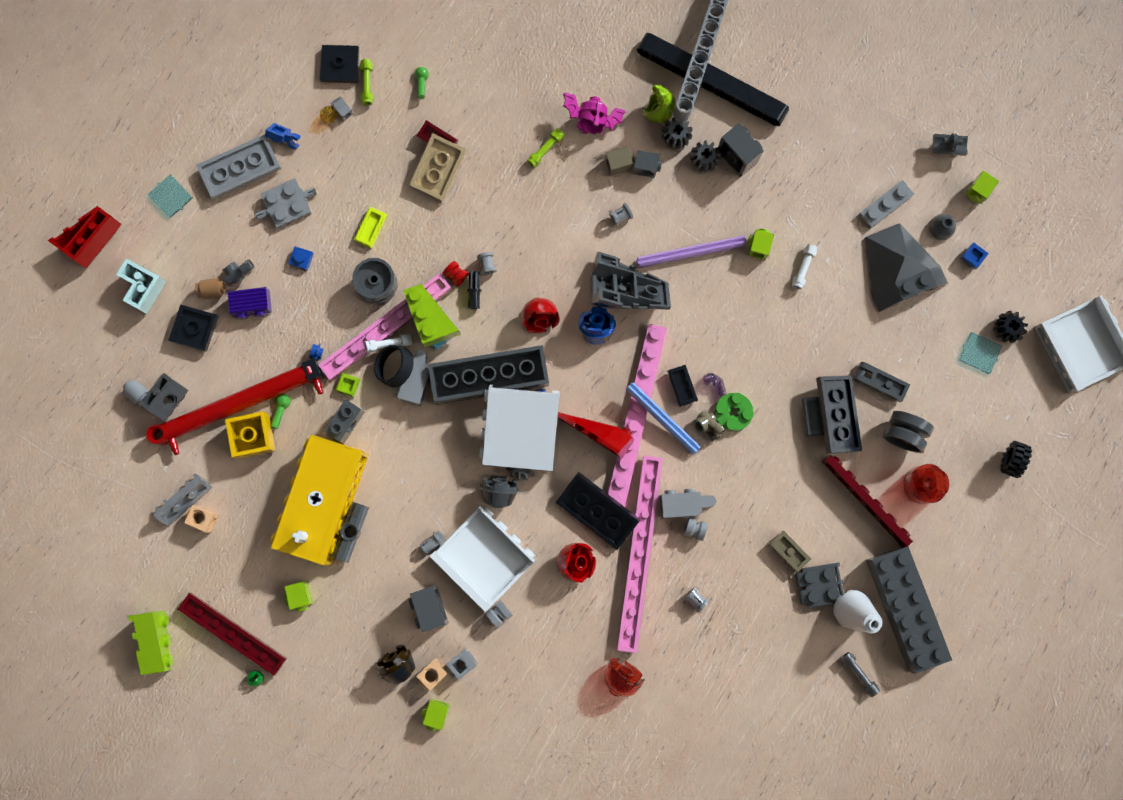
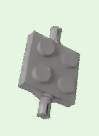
[255,178,317,229]

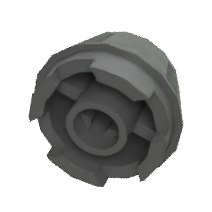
[480,475,519,508]

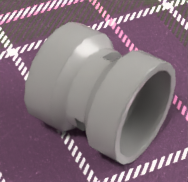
[684,517,708,541]
[485,600,513,628]

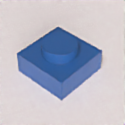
[960,242,989,270]
[288,246,314,271]

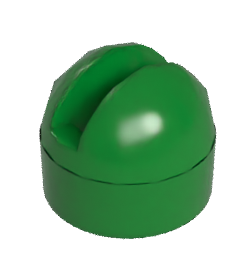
[247,670,264,687]

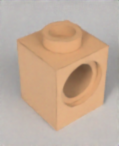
[184,505,219,533]
[416,658,448,691]

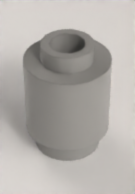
[122,380,149,408]

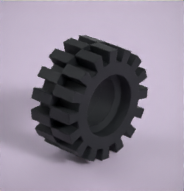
[1000,441,1032,478]

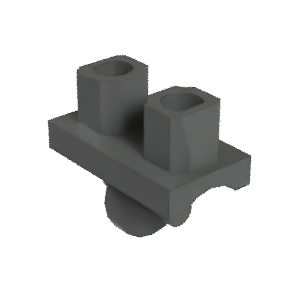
[932,133,968,156]

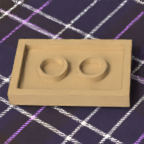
[409,133,467,201]

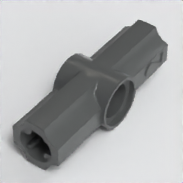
[332,502,369,563]

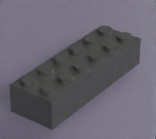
[428,345,549,405]
[866,546,952,674]

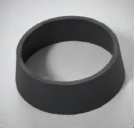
[374,345,414,388]

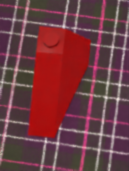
[558,412,635,459]

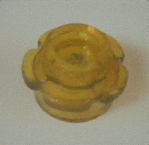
[320,106,337,124]

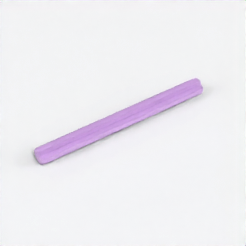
[636,236,746,268]

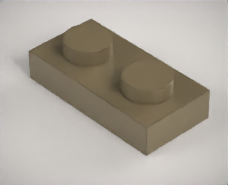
[769,531,811,573]

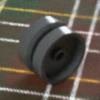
[352,258,398,304]
[883,411,934,453]

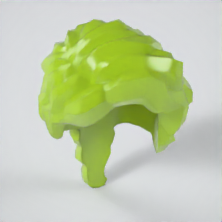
[642,85,676,123]

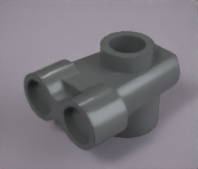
[222,259,255,284]

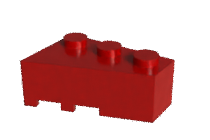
[47,206,122,268]

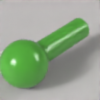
[414,67,429,99]
[271,394,291,429]

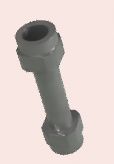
[840,652,880,697]

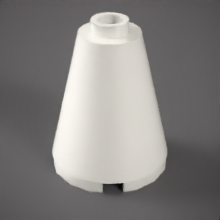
[833,590,882,633]

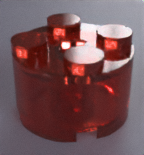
[903,464,950,504]

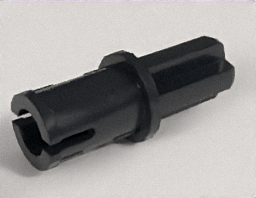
[467,271,482,309]

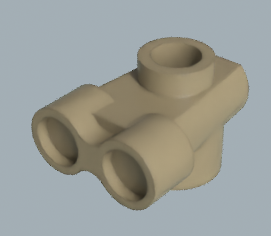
[693,410,725,442]

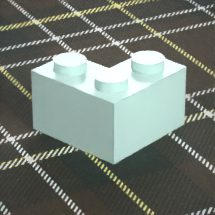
[116,259,166,314]

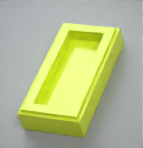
[354,207,387,249]

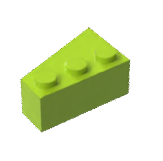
[403,284,461,348]
[128,611,173,675]

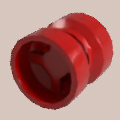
[442,261,469,287]

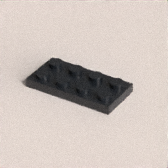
[816,375,862,454]
[555,472,641,550]

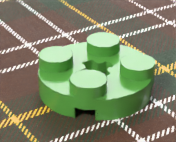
[715,393,754,431]

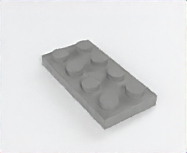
[196,134,281,200]

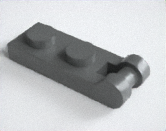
[853,362,910,402]

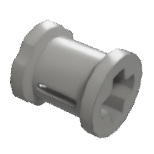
[609,203,633,227]
[477,252,497,275]
[683,587,709,613]

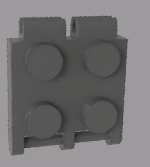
[795,562,844,607]

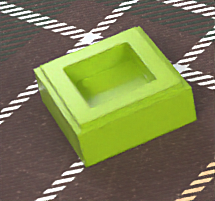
[335,373,361,397]

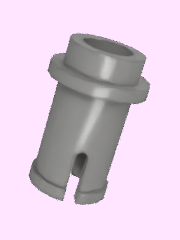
[420,531,446,554]

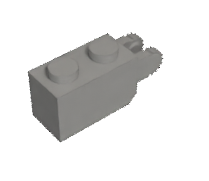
[396,350,430,406]
[660,489,717,519]

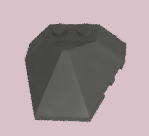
[865,223,948,312]
[590,252,671,310]

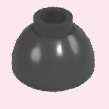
[929,214,956,240]

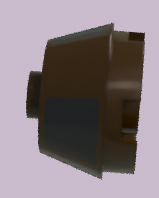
[375,645,415,685]

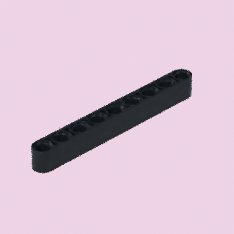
[636,33,789,126]

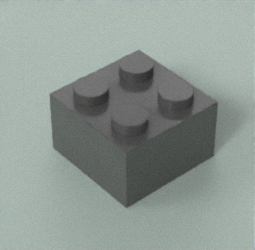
[718,123,764,177]
[408,585,449,632]

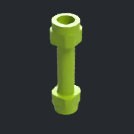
[360,59,374,106]
[527,128,565,168]

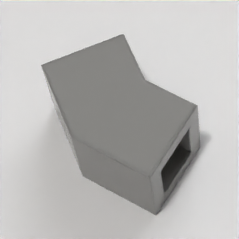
[330,96,353,121]

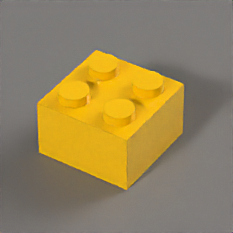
[225,411,276,459]

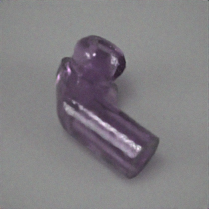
[703,373,727,397]

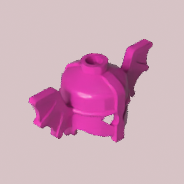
[563,92,626,134]

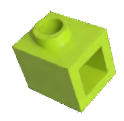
[965,170,999,204]
[747,229,774,260]
[284,581,313,612]
[421,699,450,732]

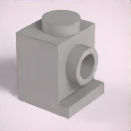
[446,648,479,680]

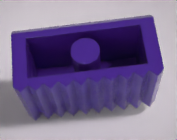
[228,287,272,319]

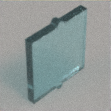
[147,174,193,218]
[959,332,1002,374]

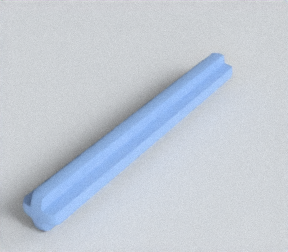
[626,383,700,454]

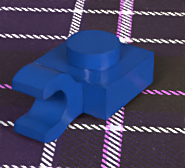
[265,123,301,149]

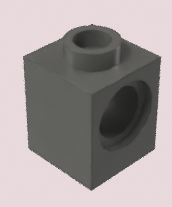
[633,150,662,178]

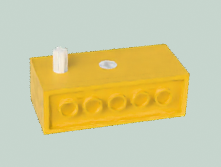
[270,434,369,565]

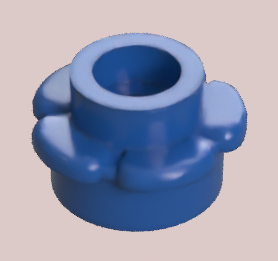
[309,344,323,360]

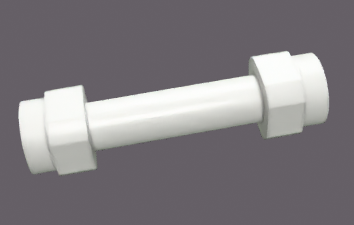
[792,244,817,290]
[364,334,412,353]

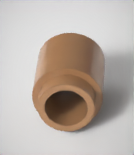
[195,278,226,299]

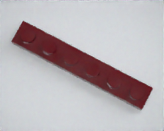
[821,455,913,547]
[177,593,287,676]

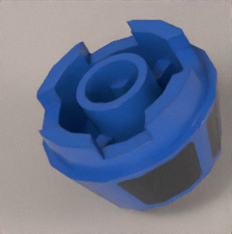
[578,307,616,345]

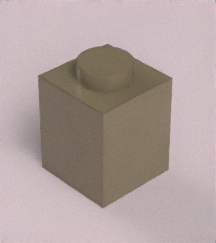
[605,147,635,176]

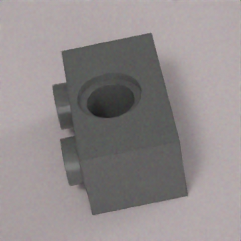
[139,373,189,421]
[324,399,365,444]

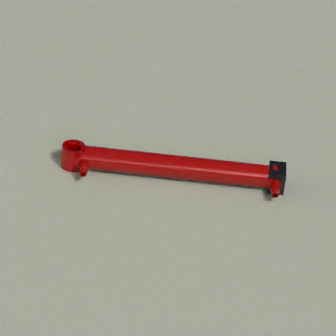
[146,358,324,455]

